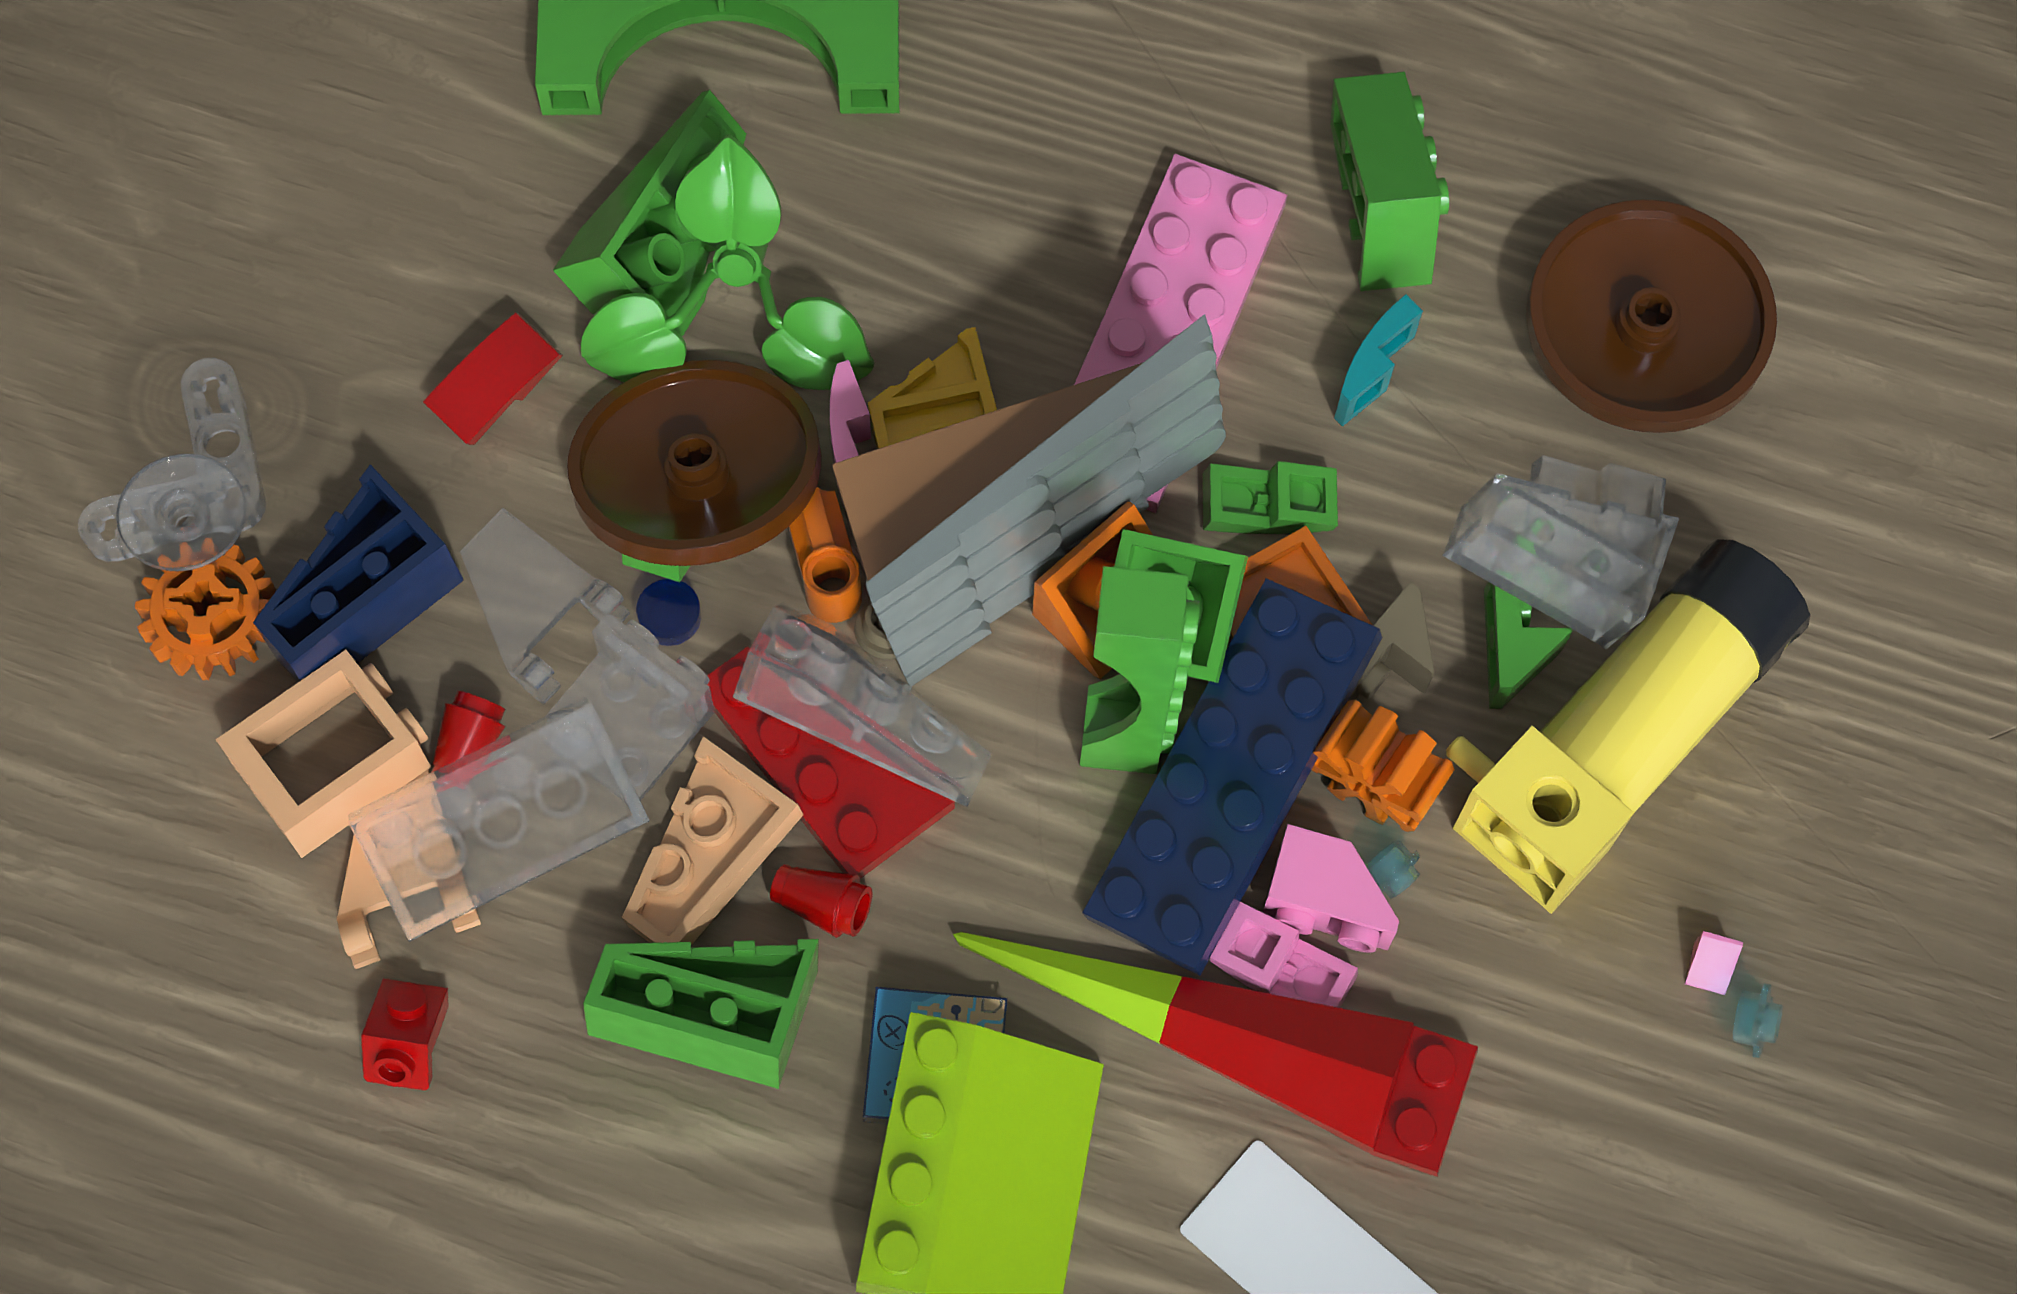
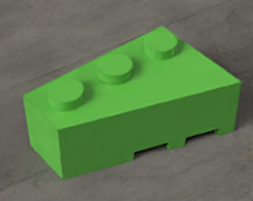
[583,939,819,1089]

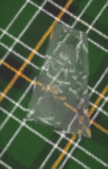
[1442,473,1679,649]

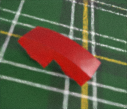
[423,313,563,445]

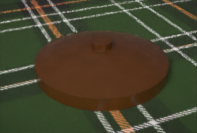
[1526,200,1777,433]
[567,360,822,566]

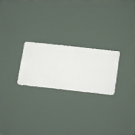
[1180,1141,1438,1294]

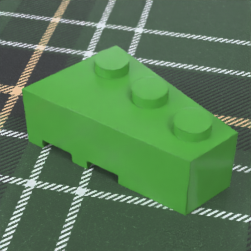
[1330,72,1449,292]

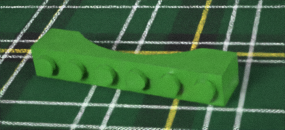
[1080,566,1200,774]

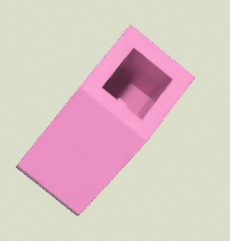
[1262,824,1399,953]

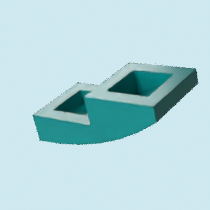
[1334,294,1423,427]

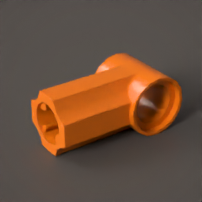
[788,487,862,623]

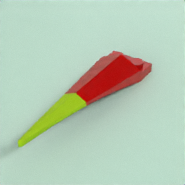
[953,932,1478,1177]

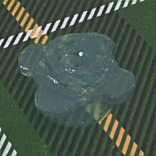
[1733,983,1783,1058]

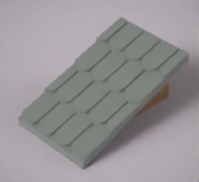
[832,314,1226,687]

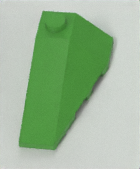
[553,90,746,336]

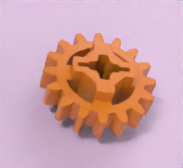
[135,540,276,680]

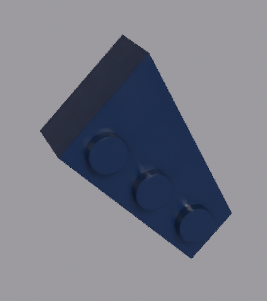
[253,464,464,682]

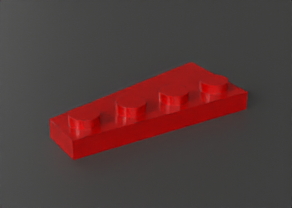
[696,646,955,879]

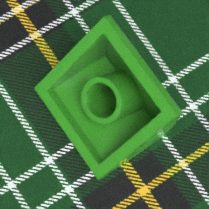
[1114,529,1248,683]

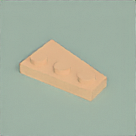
[622,736,803,945]

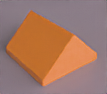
[1032,501,1153,679]

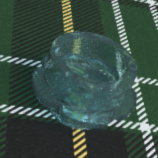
[1366,840,1420,899]

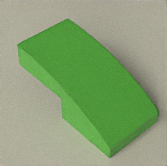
[1203,461,1338,534]

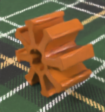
[1312,700,1454,832]

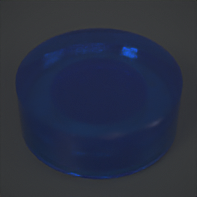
[636,579,701,646]

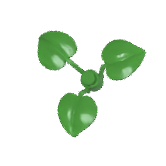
[581,134,875,390]

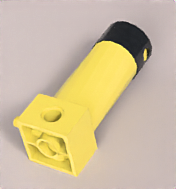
[1446,539,1810,914]

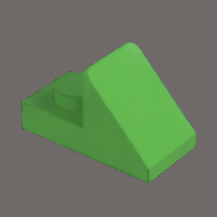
[1484,567,1572,709]

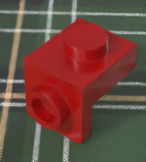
[361,978,449,1090]

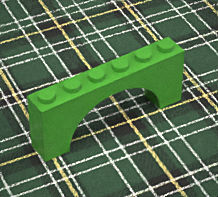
[535,0,900,115]

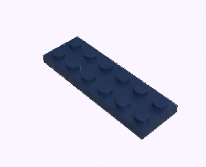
[1082,578,1383,976]

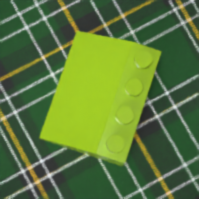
[855,1012,1104,1294]

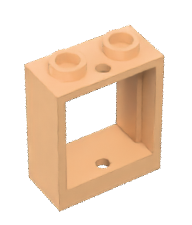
[215,650,431,858]

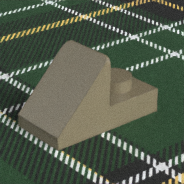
[1349,581,1434,700]

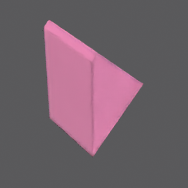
[1685,931,1743,995]

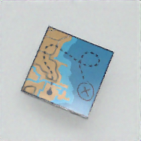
[863,987,1008,1124]

